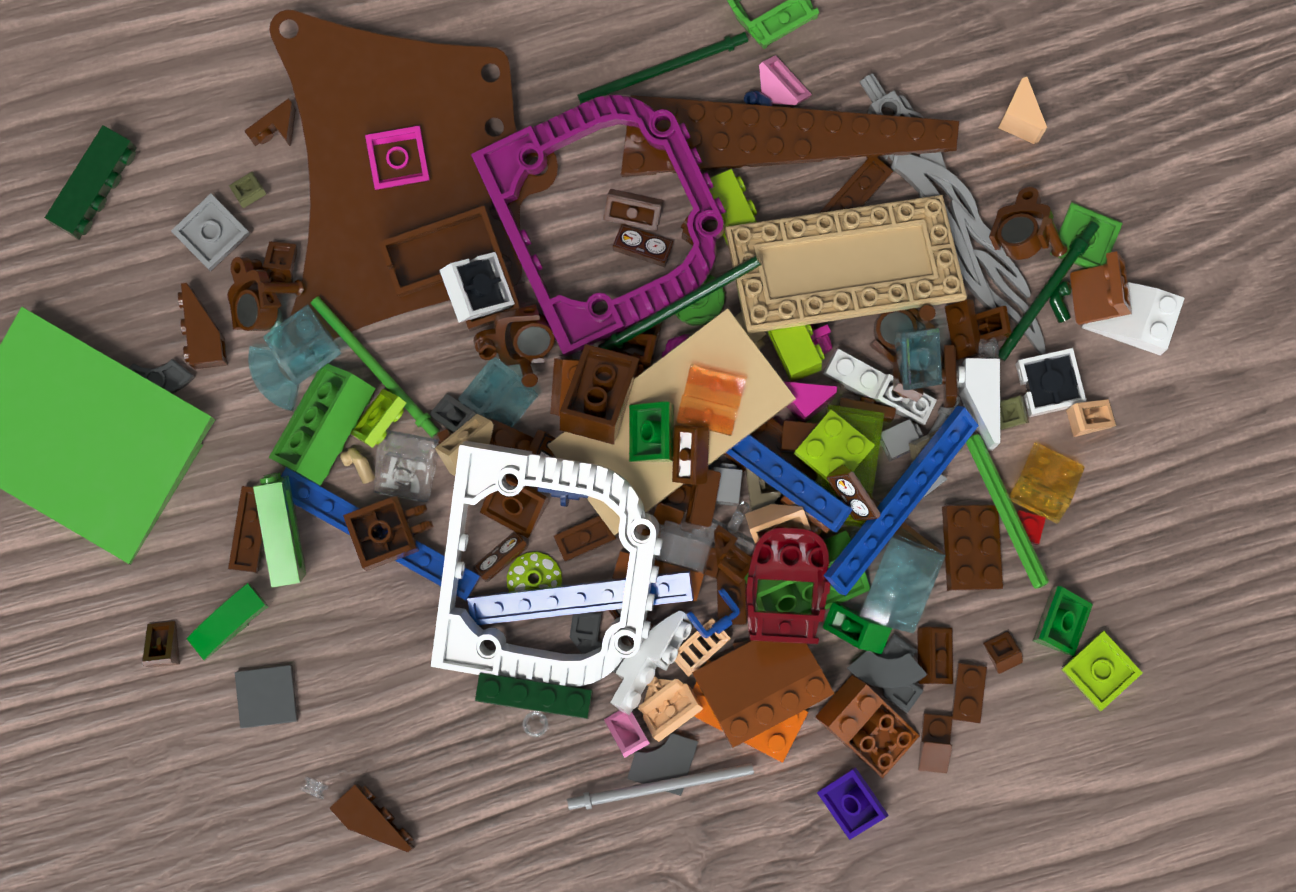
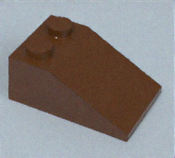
[560,344,639,445]

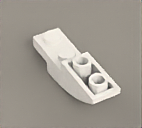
[823,349,937,425]
[610,611,692,715]

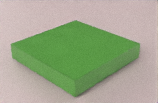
[1050,202,1123,269]

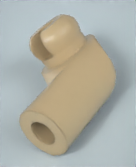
[340,448,375,484]

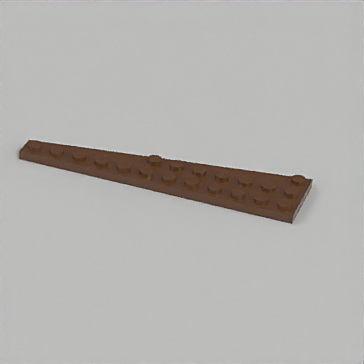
[621,95,959,177]

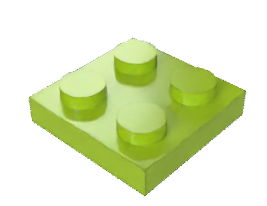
[350,389,406,448]
[794,409,875,481]
[1061,631,1143,711]

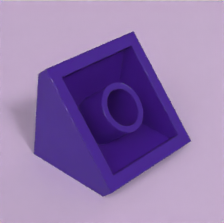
[817,767,889,840]

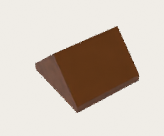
[480,475,549,539]

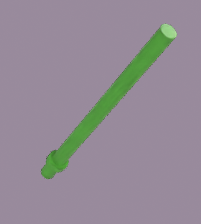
[311,296,440,438]

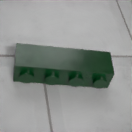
[44,125,137,240]
[475,673,593,719]

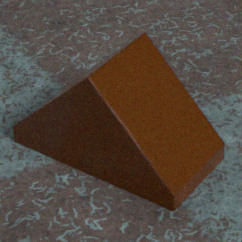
[976,306,1011,344]
[142,621,180,668]

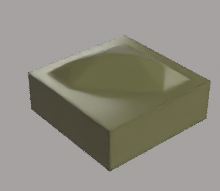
[229,172,266,208]
[1000,396,1029,430]

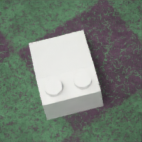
[1082,282,1184,355]
[956,358,1000,451]

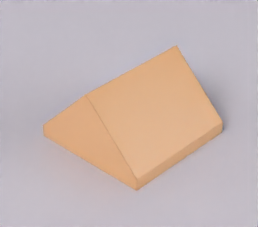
[998,77,1047,144]

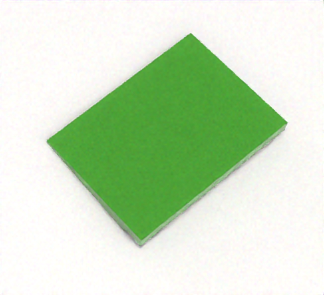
[0,307,215,565]

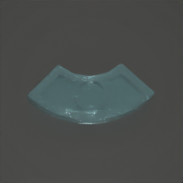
[248,346,299,412]

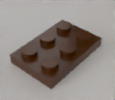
[942,505,1003,591]

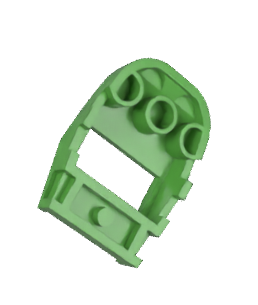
[727,0,819,49]

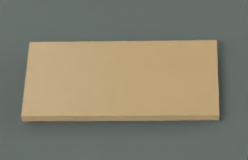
[725,195,967,334]
[548,308,796,536]

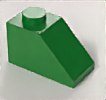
[822,602,892,654]

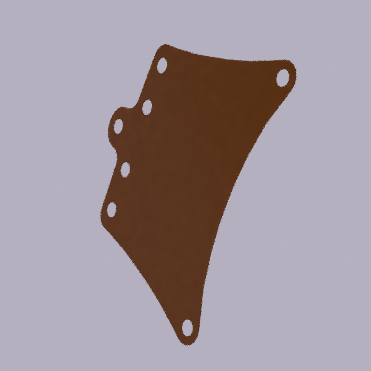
[269,10,558,350]

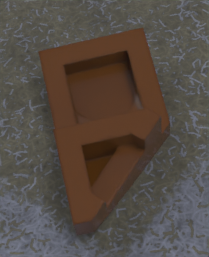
[714,525,751,585]

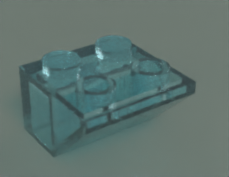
[263,304,342,386]
[458,357,539,428]

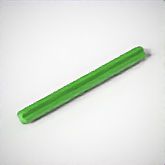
[966,434,1049,589]

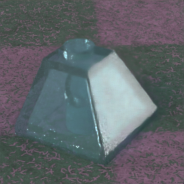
[895,328,942,390]

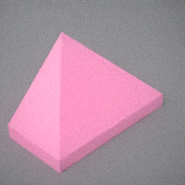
[759,55,812,105]
[604,710,650,758]

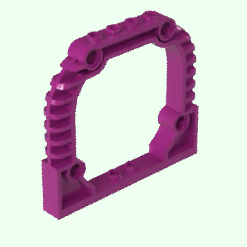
[471,95,726,357]

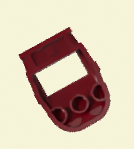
[745,527,830,644]

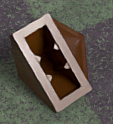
[611,321,663,369]

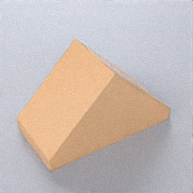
[1066,399,1116,437]

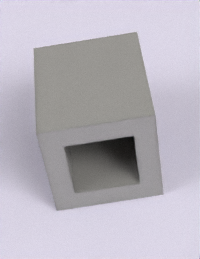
[877,419,923,462]
[714,463,742,507]

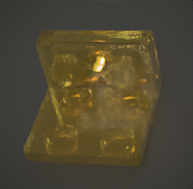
[1009,442,1085,524]

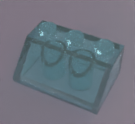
[859,534,946,633]

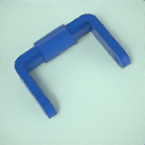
[686,588,740,638]

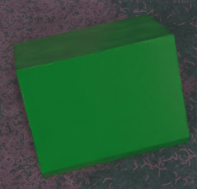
[629,401,674,462]
[1033,586,1093,657]

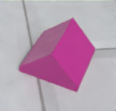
[365,126,430,190]
[783,381,837,422]

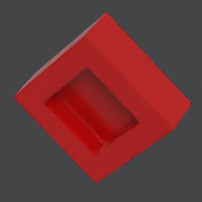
[1017,510,1046,545]

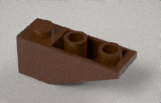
[178,283,228,369]
[330,784,415,852]

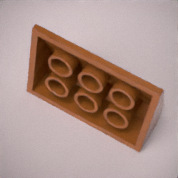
[692,640,834,748]

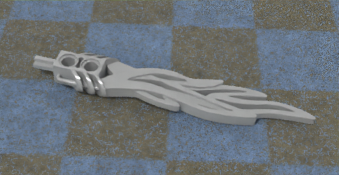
[859,74,1045,355]

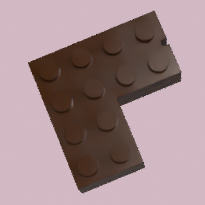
[379,206,520,331]

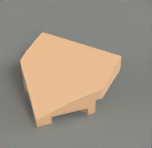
[638,677,703,742]

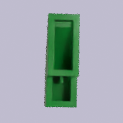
[186,583,269,661]

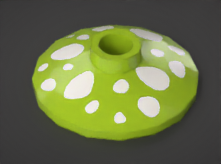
[507,552,562,592]

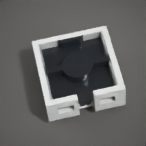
[440,252,514,323]
[1015,348,1087,417]

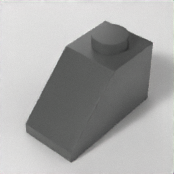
[429,393,476,434]

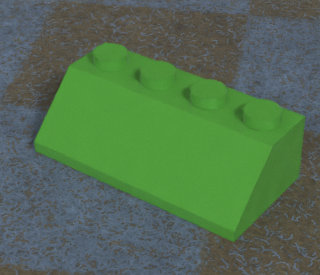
[269,362,376,486]
[744,531,871,613]

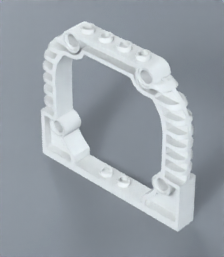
[431,441,663,687]

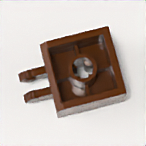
[343,496,434,571]

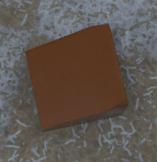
[983,631,1023,674]

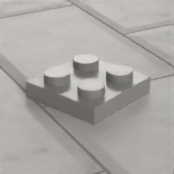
[171,193,250,272]

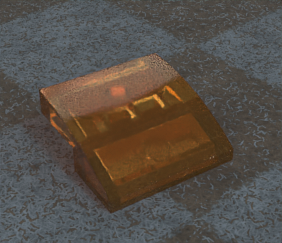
[676,364,747,436]

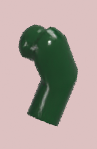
[1049,281,1072,323]

